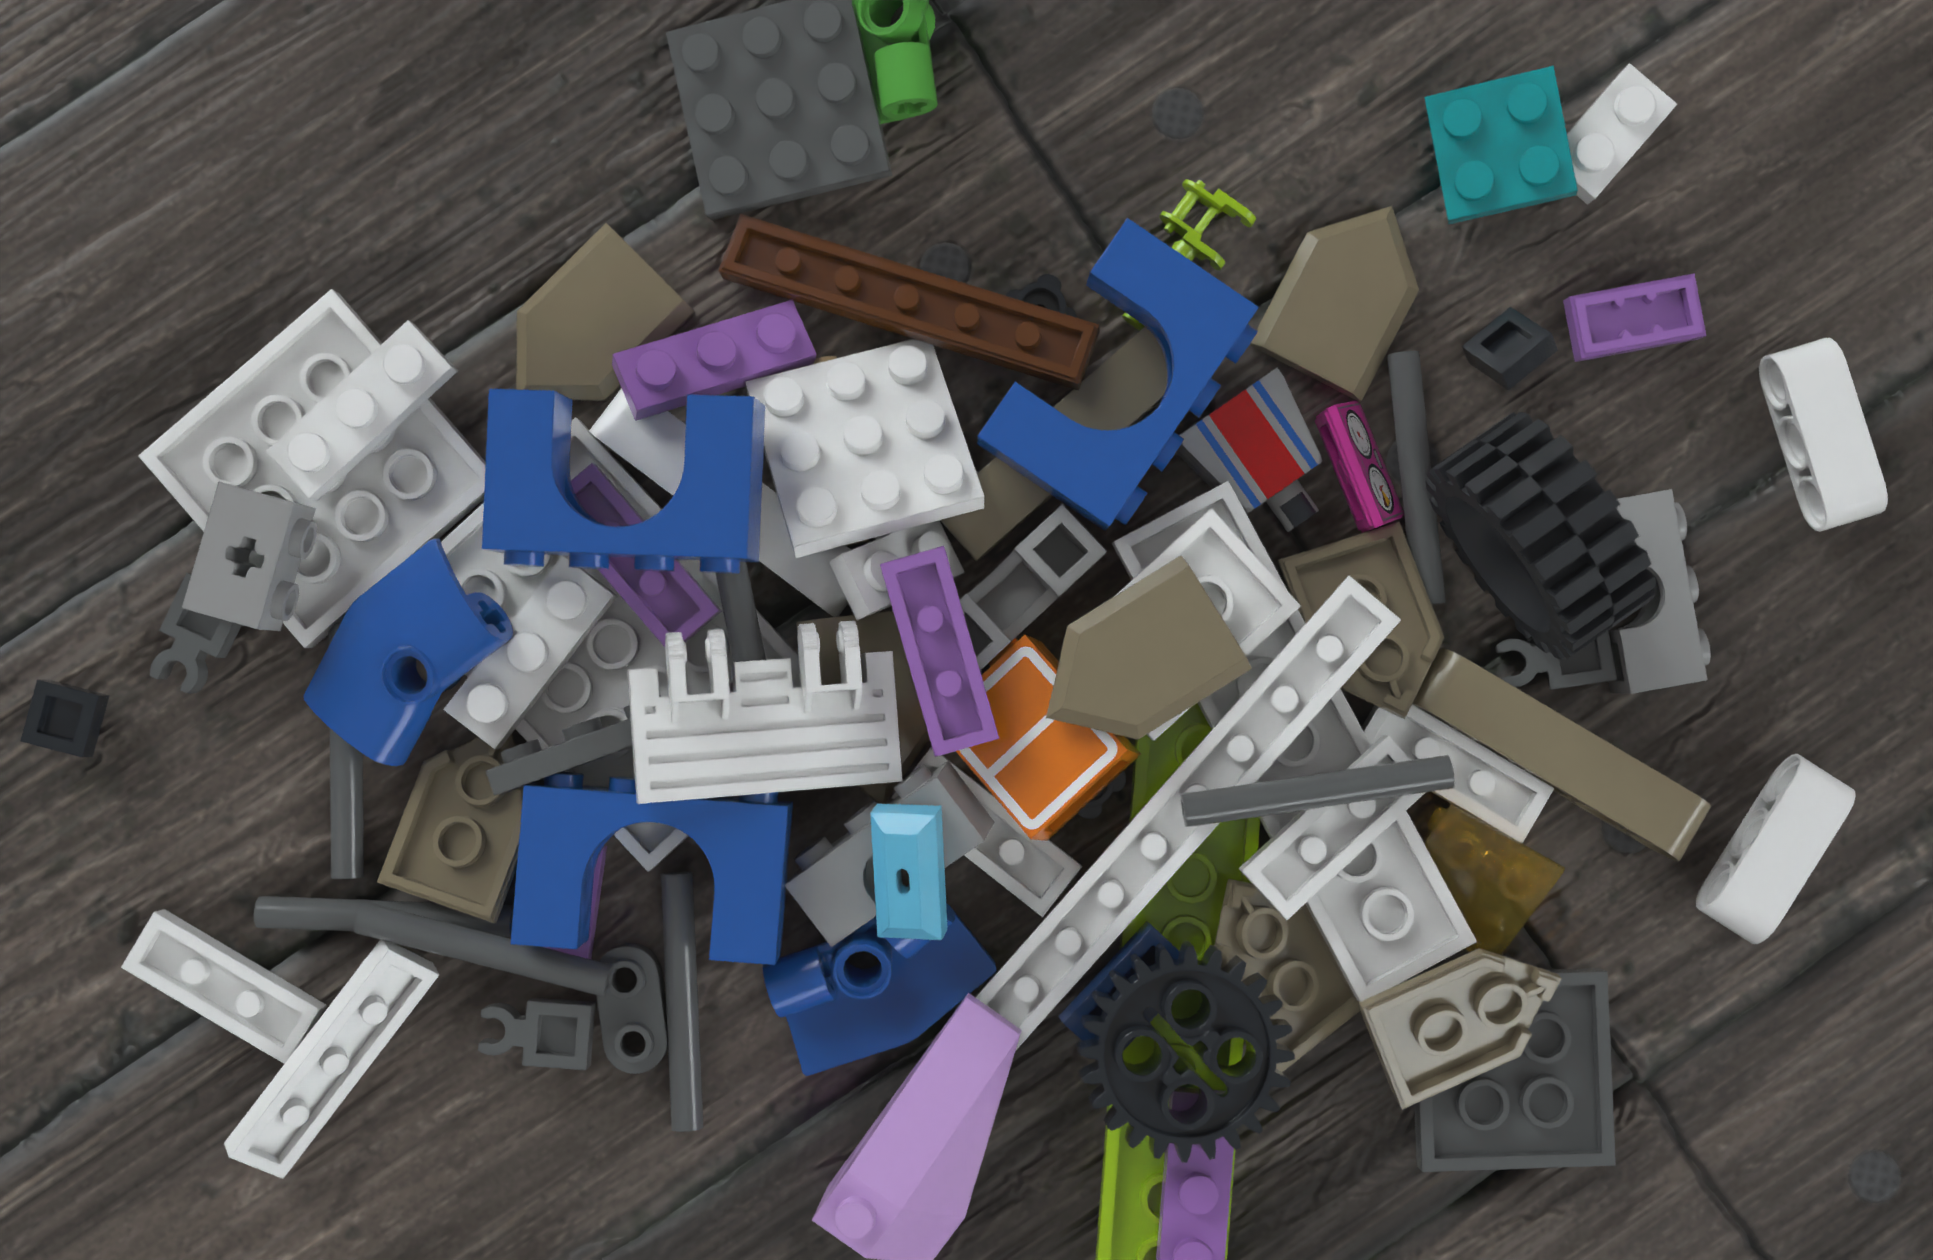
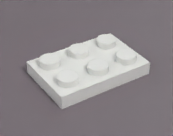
[1115,508,1301,740]

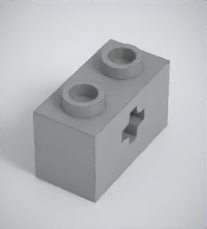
[182,482,317,631]

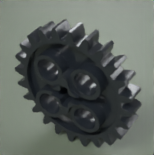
[1077,941,1295,1163]

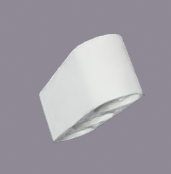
[1759,338,1888,532]
[1696,754,1856,944]

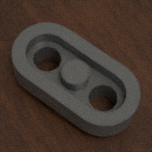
[596,943,668,1074]

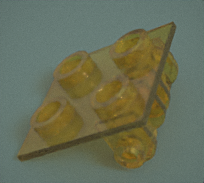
[1424,804,1565,955]

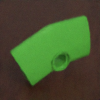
[854,0,938,124]

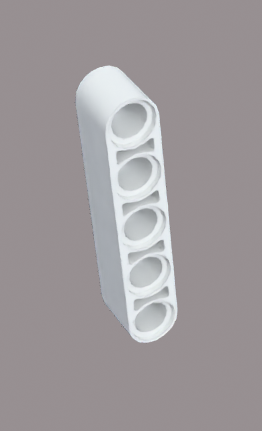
[589,388,851,617]

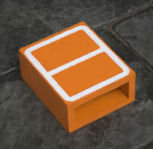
[956,635,1141,841]

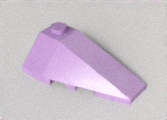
[812,993,1022,1260]

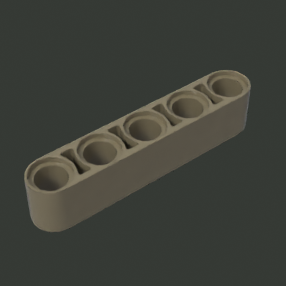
[940,327,1167,562]
[1413,647,1711,862]

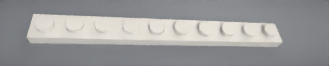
[975,575,1401,1050]

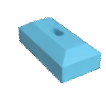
[870,804,948,940]

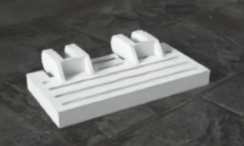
[627,621,902,804]

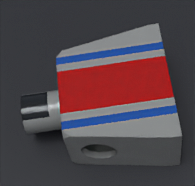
[1176,367,1322,532]

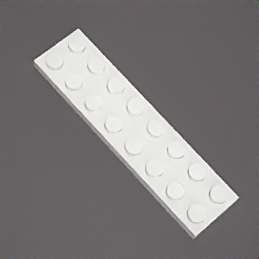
[1112,481,1477,1002]

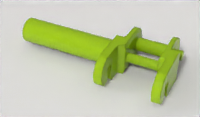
[1122,179,1256,331]

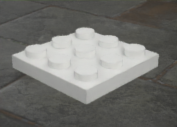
[745,339,984,558]

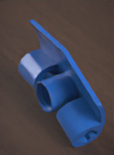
[304,538,513,766]
[763,884,996,1076]

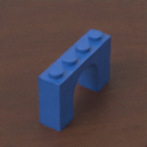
[977,218,1259,531]
[482,389,765,574]
[511,771,793,965]

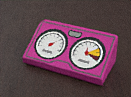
[1314,401,1403,533]

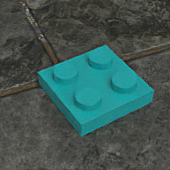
[1424,65,1578,225]

